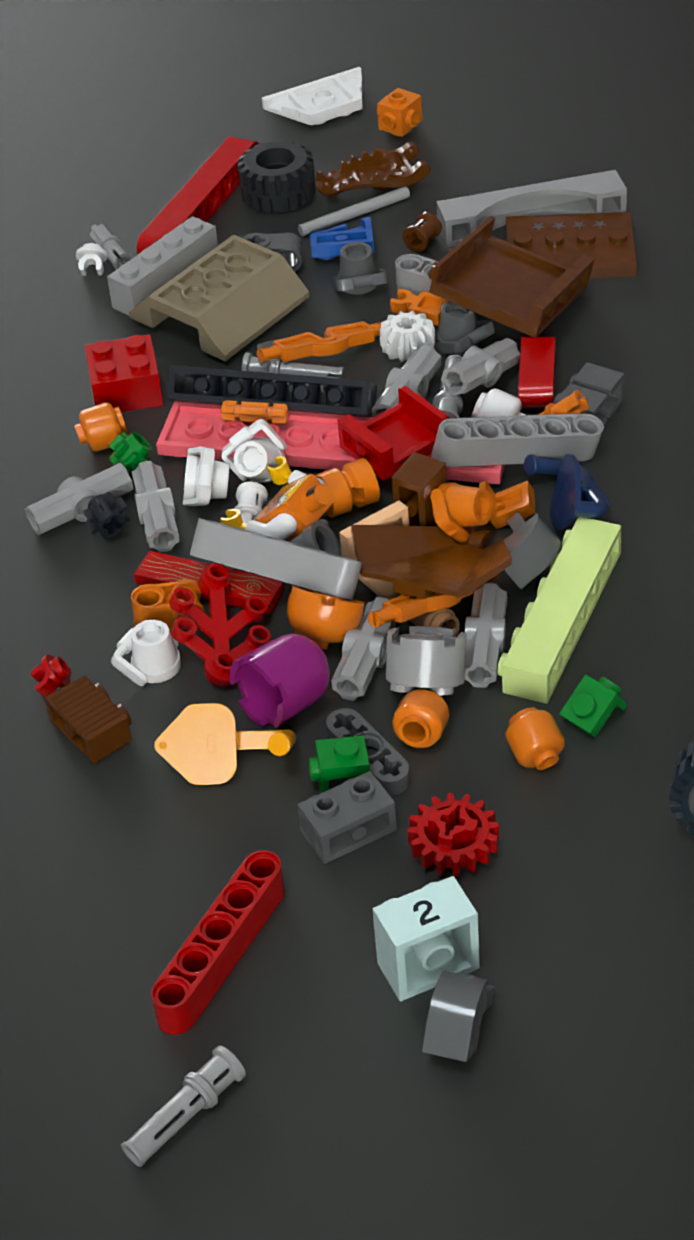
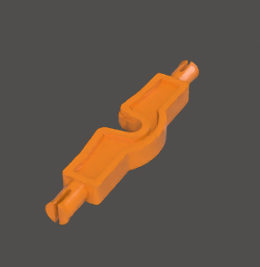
[257,320,386,363]
[368,574,498,628]

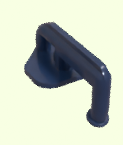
[524,454,610,531]

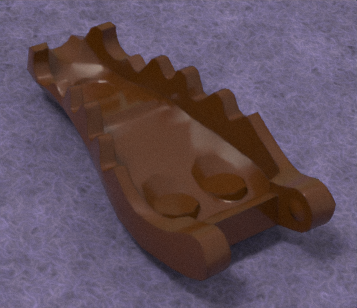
[315,142,431,197]

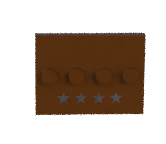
[506,212,637,278]

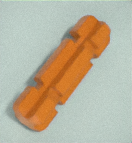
[221,400,289,425]

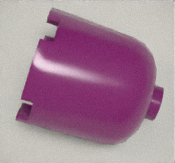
[229,633,330,728]

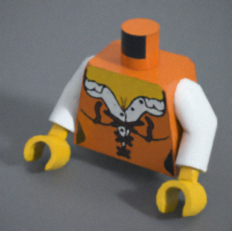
[220,456,334,542]

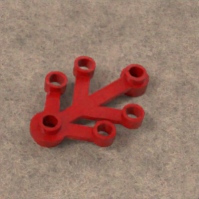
[169,563,271,687]

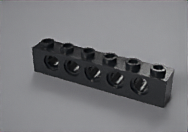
[166,365,378,417]

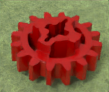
[407,793,499,876]

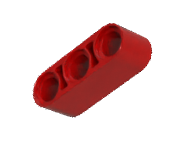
[518,337,555,409]

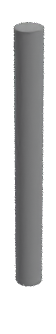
[298,186,410,237]

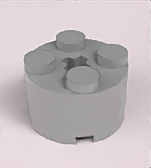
[386,626,467,695]

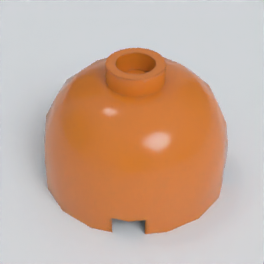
[287,585,365,650]

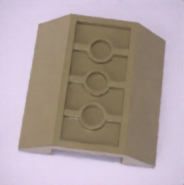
[129,235,310,361]

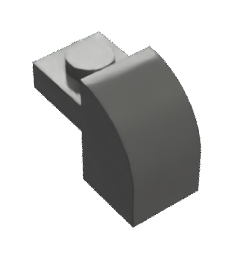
[504,512,561,589]
[422,970,495,1062]

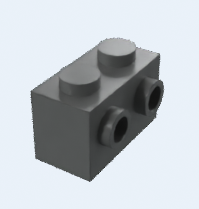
[297,771,397,864]

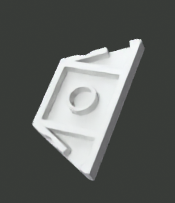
[262,67,362,126]

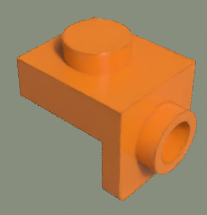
[479,480,536,530]

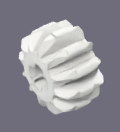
[380,310,435,363]

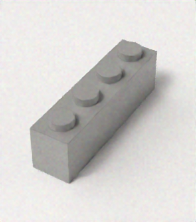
[107,216,218,315]

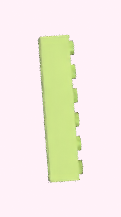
[497,517,621,704]

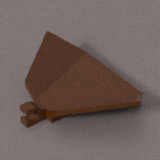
[351,525,512,599]

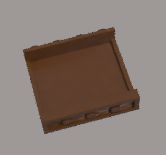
[429,216,595,338]

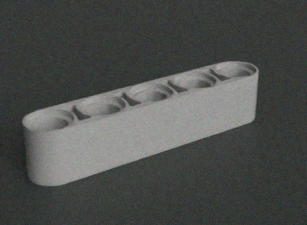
[432,413,604,467]
[190,518,362,600]

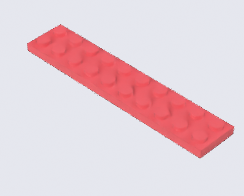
[156,401,505,485]

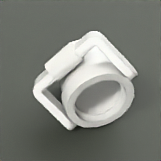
[221,419,288,483]
[183,447,230,506]
[111,620,181,686]

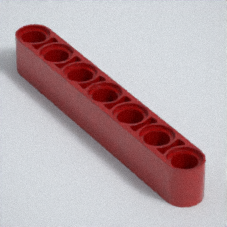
[137,136,260,254]

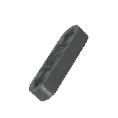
[326,708,410,795]

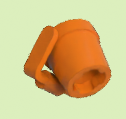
[430,483,492,545]

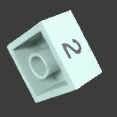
[372,876,480,1001]

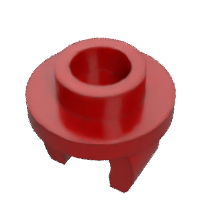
[30,654,72,697]

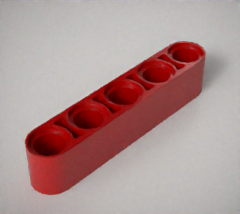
[151,850,285,1035]

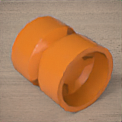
[315,458,380,518]

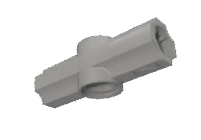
[441,338,520,397]
[372,344,442,417]
[132,461,180,553]
[25,463,134,536]
[464,583,507,688]
[331,597,397,701]

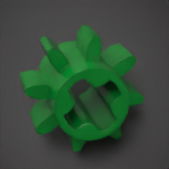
[109,431,153,474]

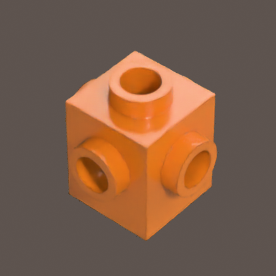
[377,88,423,137]

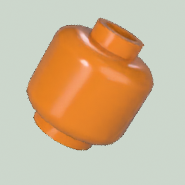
[74,402,128,452]
[392,689,449,748]
[505,707,565,770]

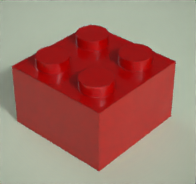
[85,334,163,413]

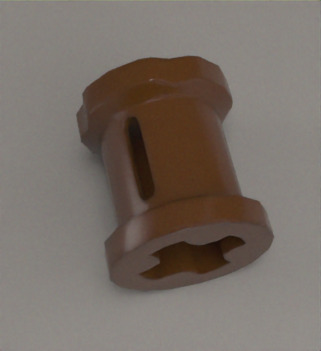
[402,212,442,252]

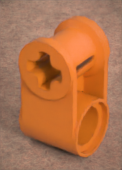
[131,579,206,631]

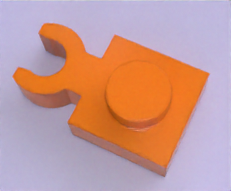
[390,289,448,326]

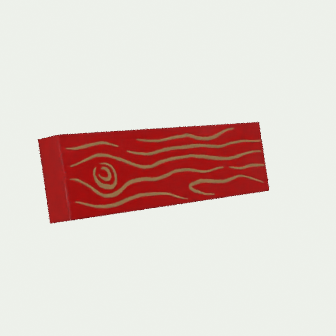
[134,551,285,615]

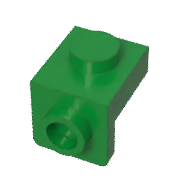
[559,674,628,738]
[308,735,370,794]

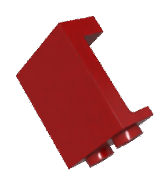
[337,385,448,481]

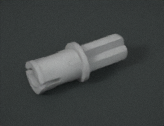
[89,224,132,270]

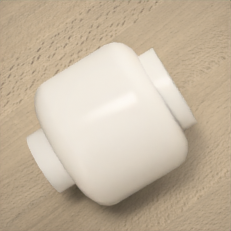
[471,388,526,418]

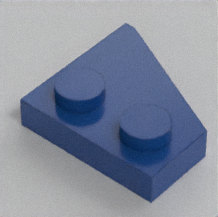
[310,217,374,260]

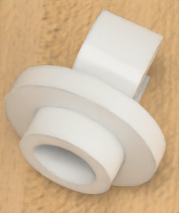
[76,243,107,276]

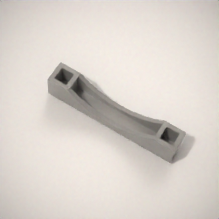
[436,170,627,248]

